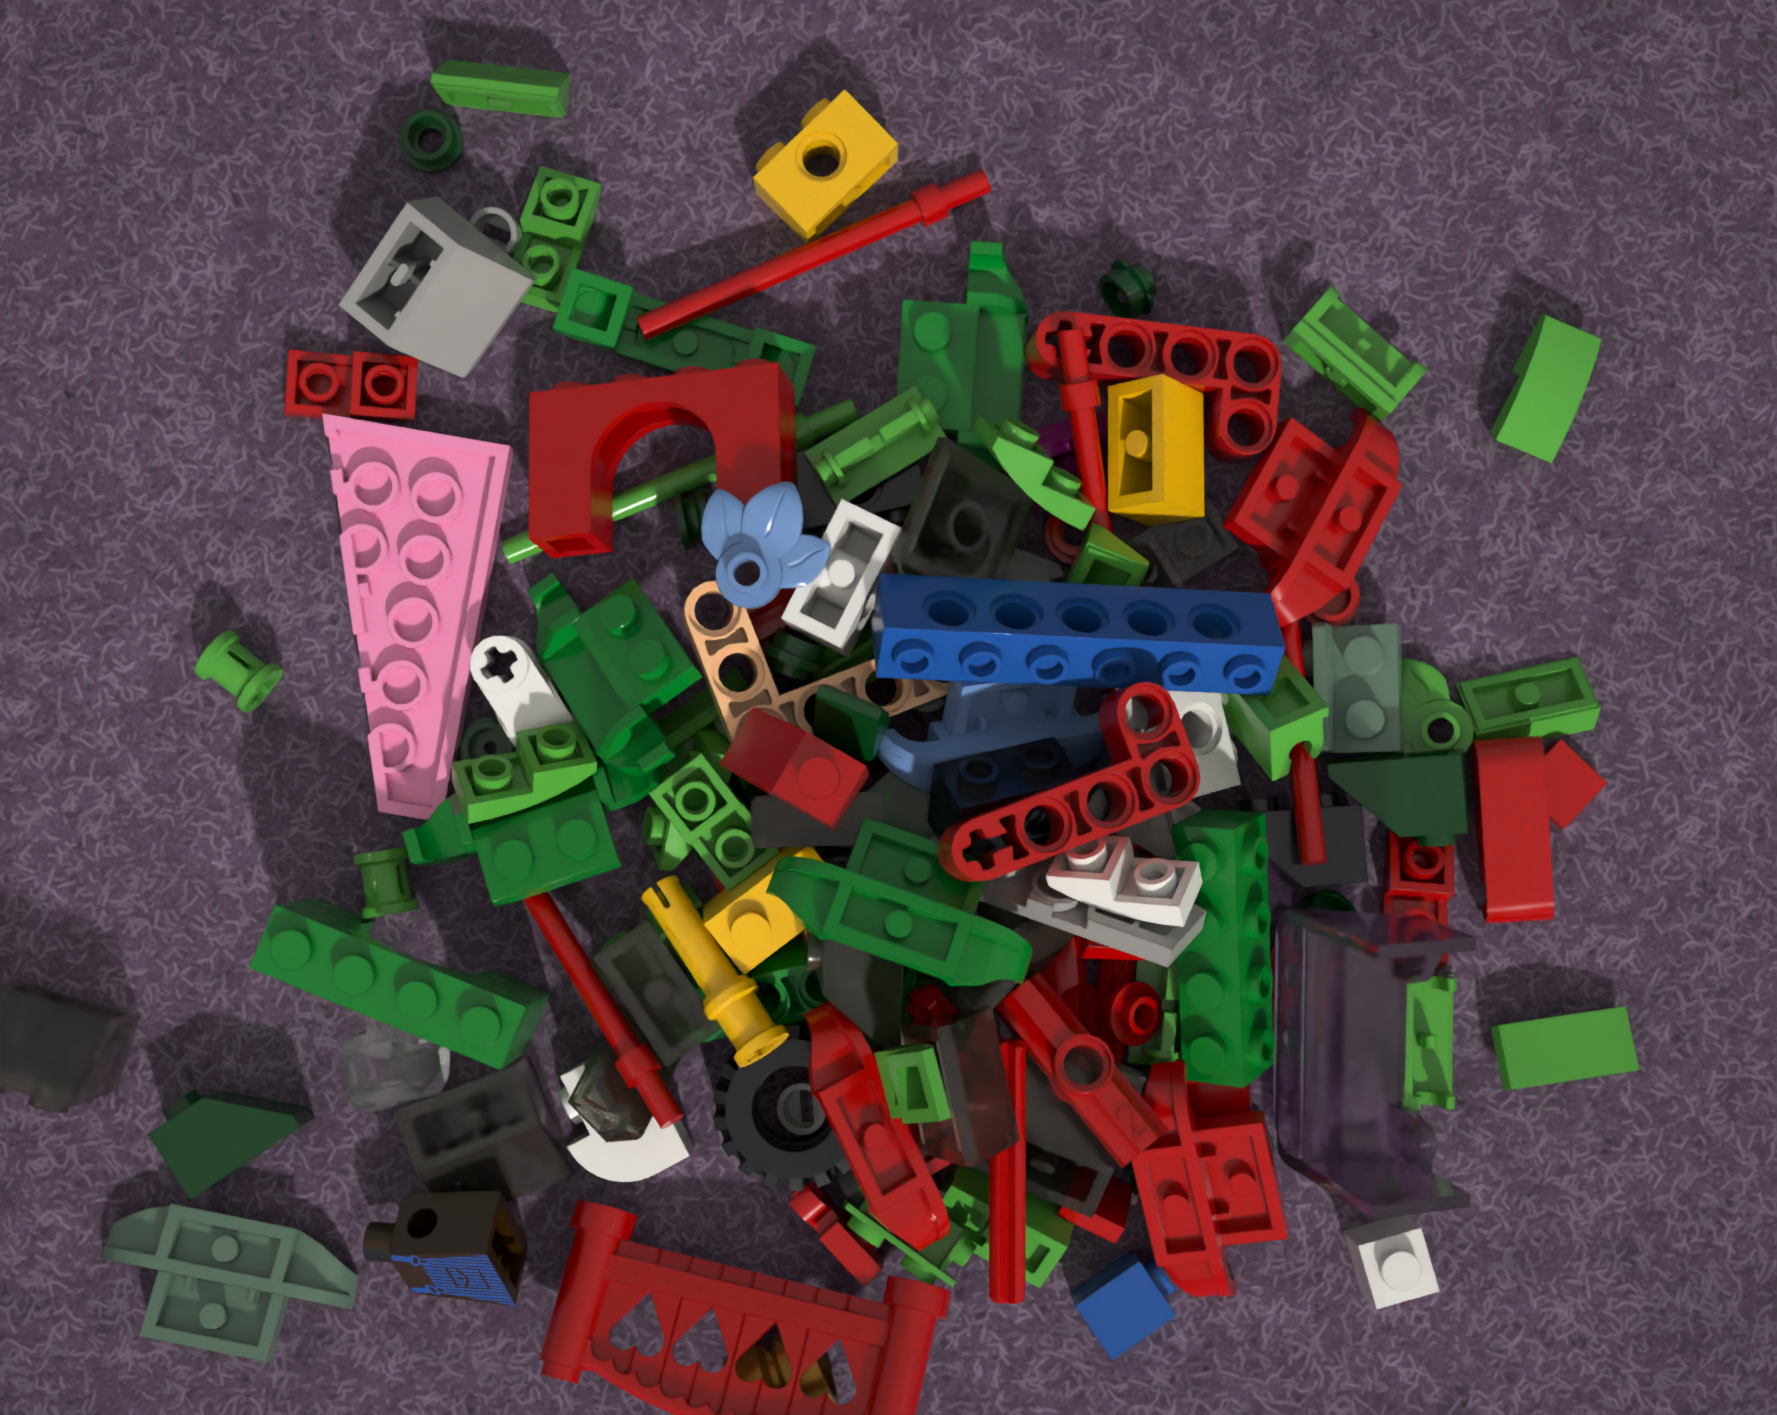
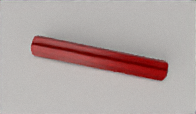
[989,1038,1026,1304]

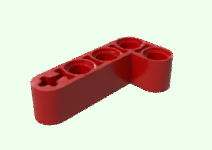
[1025,311,1282,464]
[937,682,1201,882]

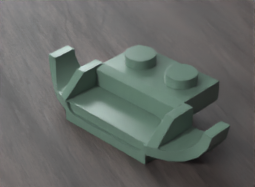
[101,1203,358,1363]

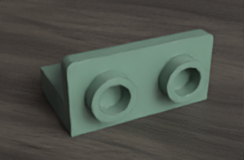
[1303,622,1404,756]

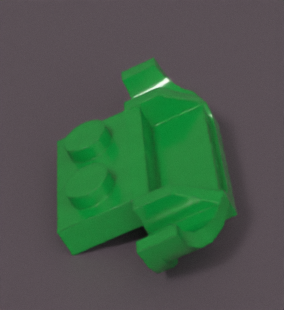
[896,241,1029,496]
[527,572,703,777]
[402,748,662,908]
[766,817,1033,986]

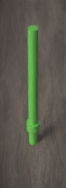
[500,398,860,564]

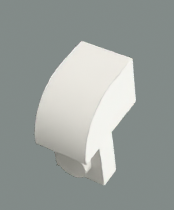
[559,1058,695,1182]

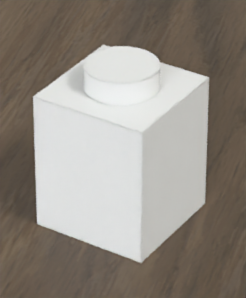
[1343,1214,1440,1309]

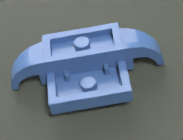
[877,681,1112,793]

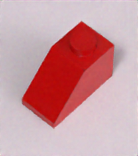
[720,707,869,833]

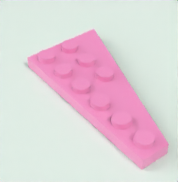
[322,413,514,820]

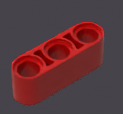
[1471,736,1554,924]

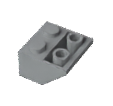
[339,196,537,378]

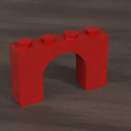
[528,359,797,558]

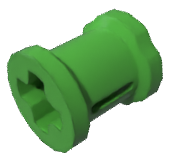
[194,629,283,713]
[353,847,420,919]

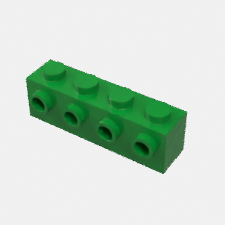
[1172,809,1275,1088]

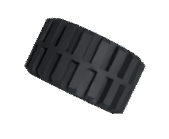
[713,1020,851,1191]

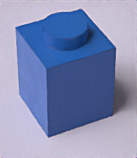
[1070,1249,1177,1360]

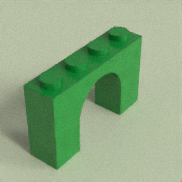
[249,897,551,1070]

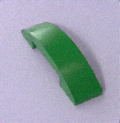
[553,267,817,408]

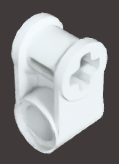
[470,636,577,748]

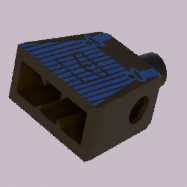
[363,1191,528,1306]

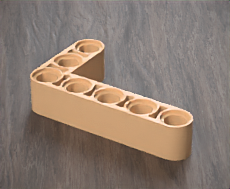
[682,580,950,745]

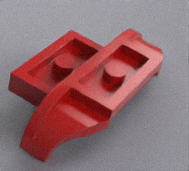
[1222,408,1403,628]
[803,1000,980,1252]
[1131,1060,1289,1297]

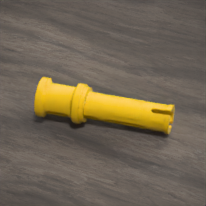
[641,875,789,1068]

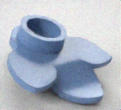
[701,482,831,609]

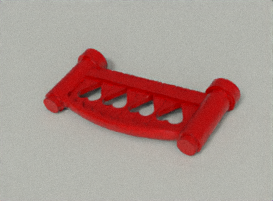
[539,1200,952,1415]

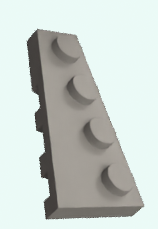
[930,835,1207,968]

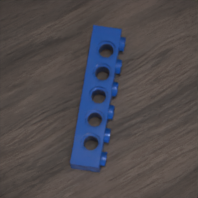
[872,573,1285,695]

